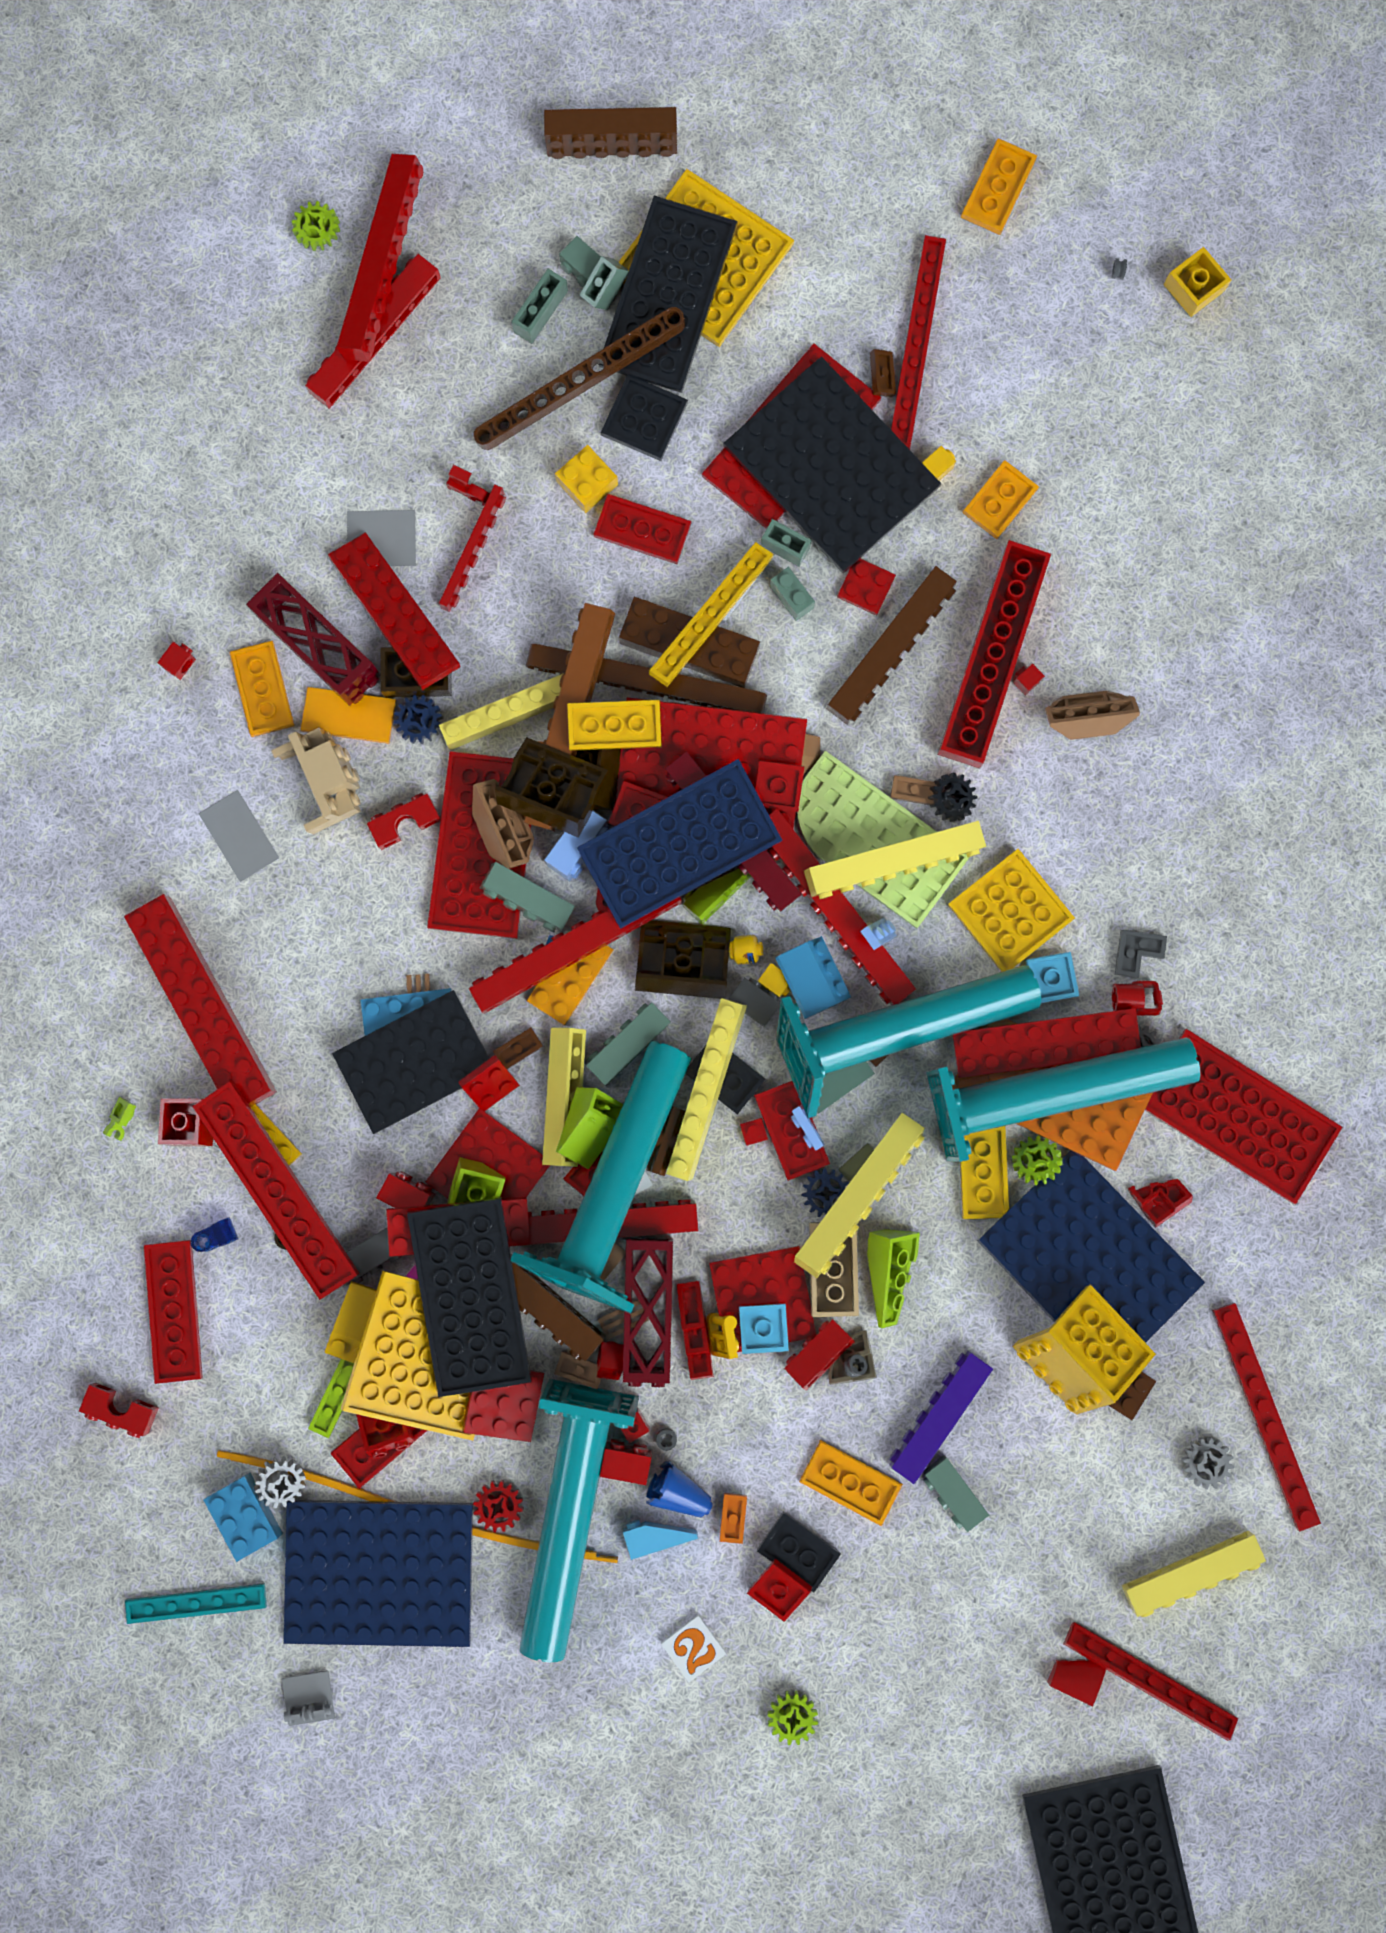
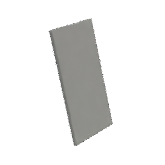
[199,790,279,882]

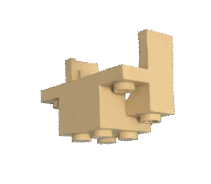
[271,728,361,834]

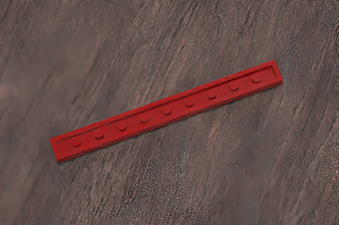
[891,235,946,450]
[1212,1302,1321,1532]

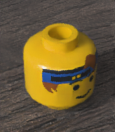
[729,935,763,965]

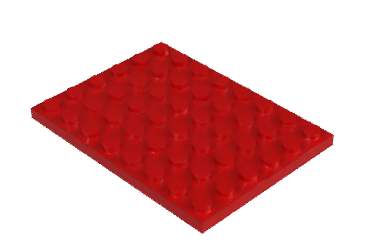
[615,697,807,851]

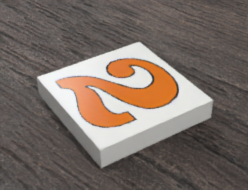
[661,1614,726,1682]

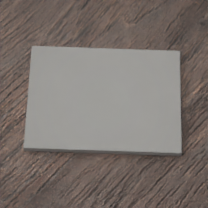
[347,510,416,566]

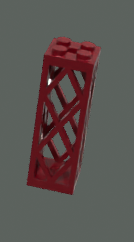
[246,572,381,706]
[623,1238,674,1387]

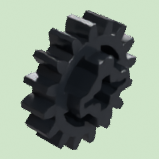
[928,773,978,822]

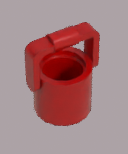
[1112,981,1163,1016]

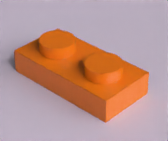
[719,1493,747,1544]

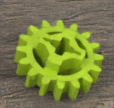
[292,201,340,251]
[1012,1136,1063,1185]
[767,1690,818,1745]

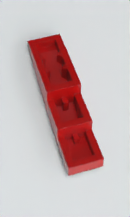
[677,1281,714,1380]

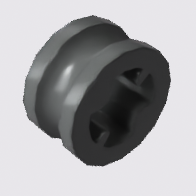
[1112,258,1127,280]
[844,1354,867,1378]
[656,1428,677,1451]

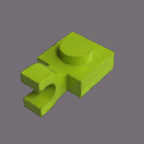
[103,1097,136,1141]

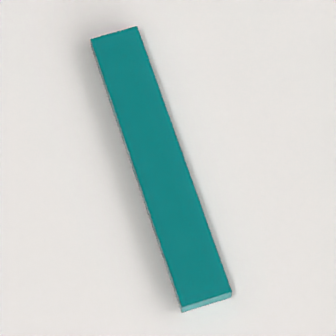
[125,1583,267,1624]

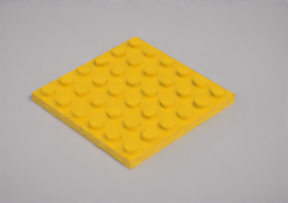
[619,169,794,347]
[341,1271,475,1441]

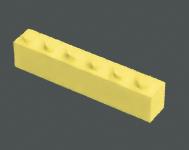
[439,673,564,750]
[542,1028,586,1167]
[1121,1531,1266,1617]

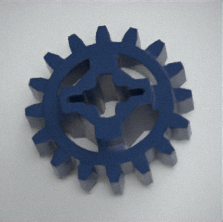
[394,695,443,744]
[801,1168,849,1217]

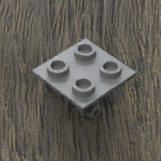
[282,1670,335,1726]

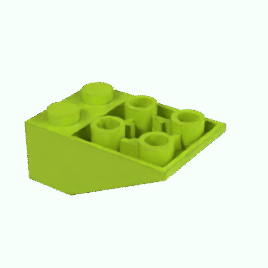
[556,1087,623,1169]

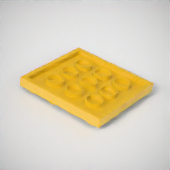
[947,848,1075,972]

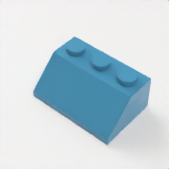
[775,936,851,1019]

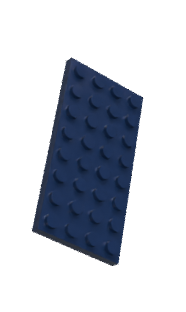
[577,759,783,929]

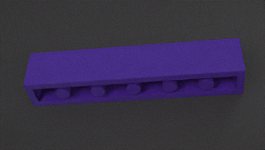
[889,1351,993,1484]

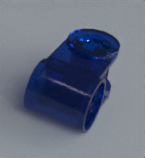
[191,1217,239,1252]

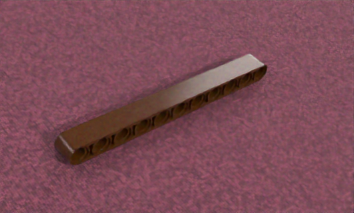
[474,307,685,450]
[526,644,767,713]

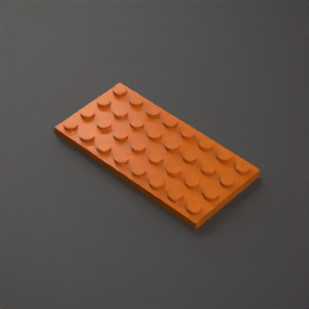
[952,1018,1152,1171]

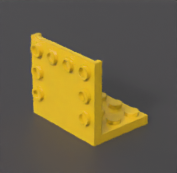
[1012,1284,1156,1415]

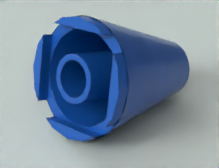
[646,1461,713,1518]

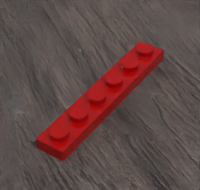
[439,484,506,612]

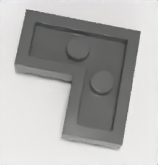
[1115,930,1167,978]

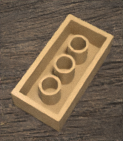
[808,1222,859,1317]

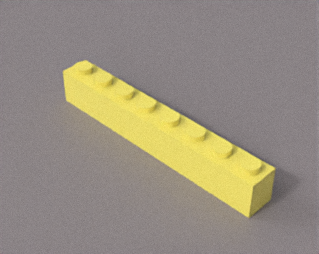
[804,821,987,899]
[666,998,747,1181]
[794,1113,925,1278]

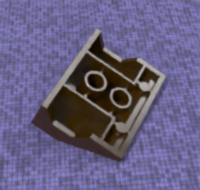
[495,737,608,838]
[635,920,731,999]

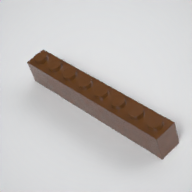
[826,566,957,725]

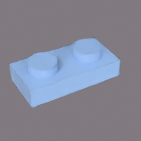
[791,1105,825,1150]

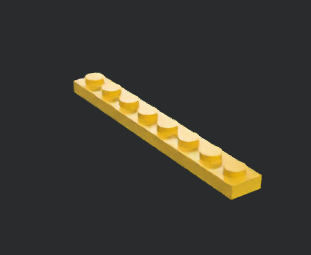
[649,542,774,687]

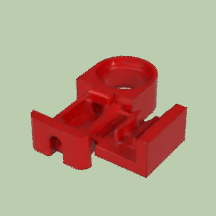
[446,464,490,506]

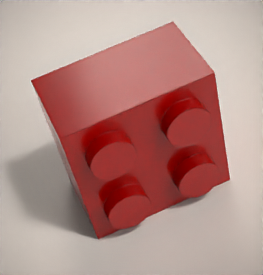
[158,1098,213,1147]
[376,1171,436,1208]
[600,1439,651,1485]

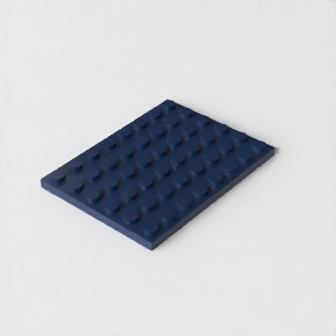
[977,1150,1205,1343]
[283,1500,473,1647]

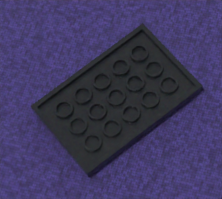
[332,990,490,1134]

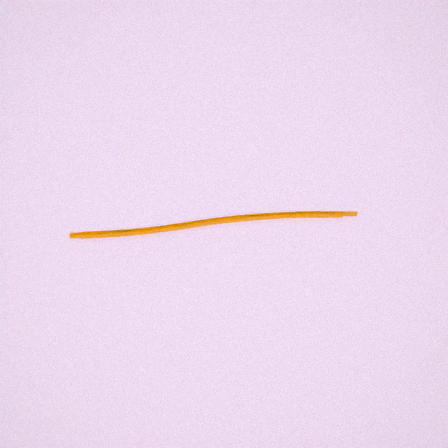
[217,1450,618,1563]

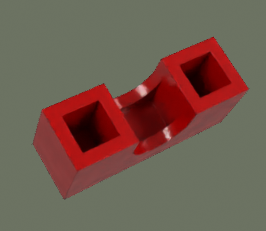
[367,793,441,850]
[79,1382,159,1438]

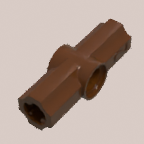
[646,1106,686,1176]

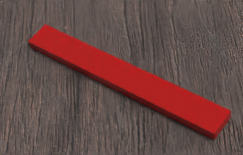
[1063,1622,1239,1741]

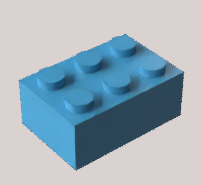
[204,1472,283,1562]

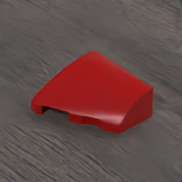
[1128,1179,1193,1228]
[1047,1659,1106,1707]

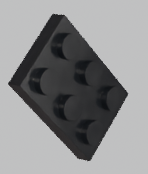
[686,1045,766,1115]
[757,1511,841,1593]

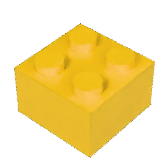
[1163,247,1232,317]
[555,445,618,514]

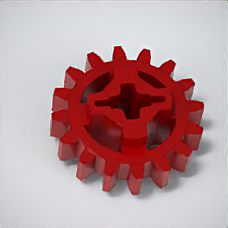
[473,1480,524,1533]

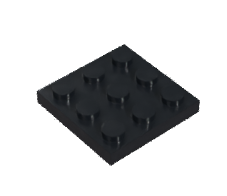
[601,375,688,461]

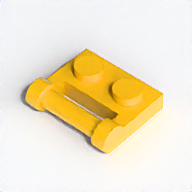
[706,1313,739,1359]

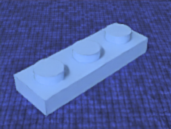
[861,918,897,950]

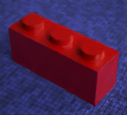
[784,1319,855,1391]

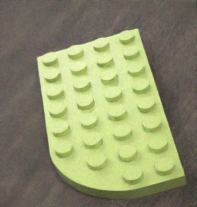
[797,751,970,929]

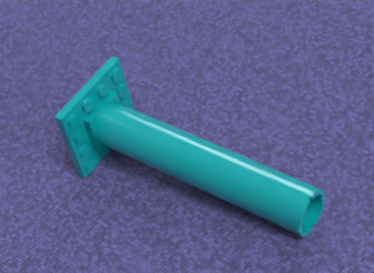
[776,965,1042,1118]
[926,1038,1200,1162]
[510,1041,692,1313]
[519,1378,639,1663]

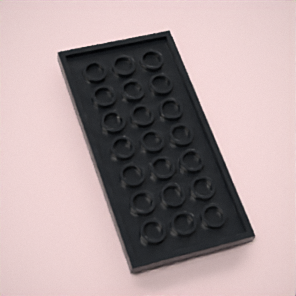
[598,195,738,393]
[407,1197,532,1397]

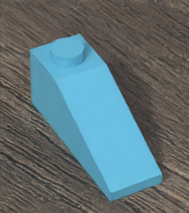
[623,1520,698,1560]

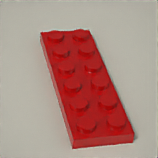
[386,1198,530,1257]
[144,1240,203,1384]

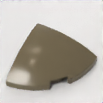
[829,1330,877,1385]

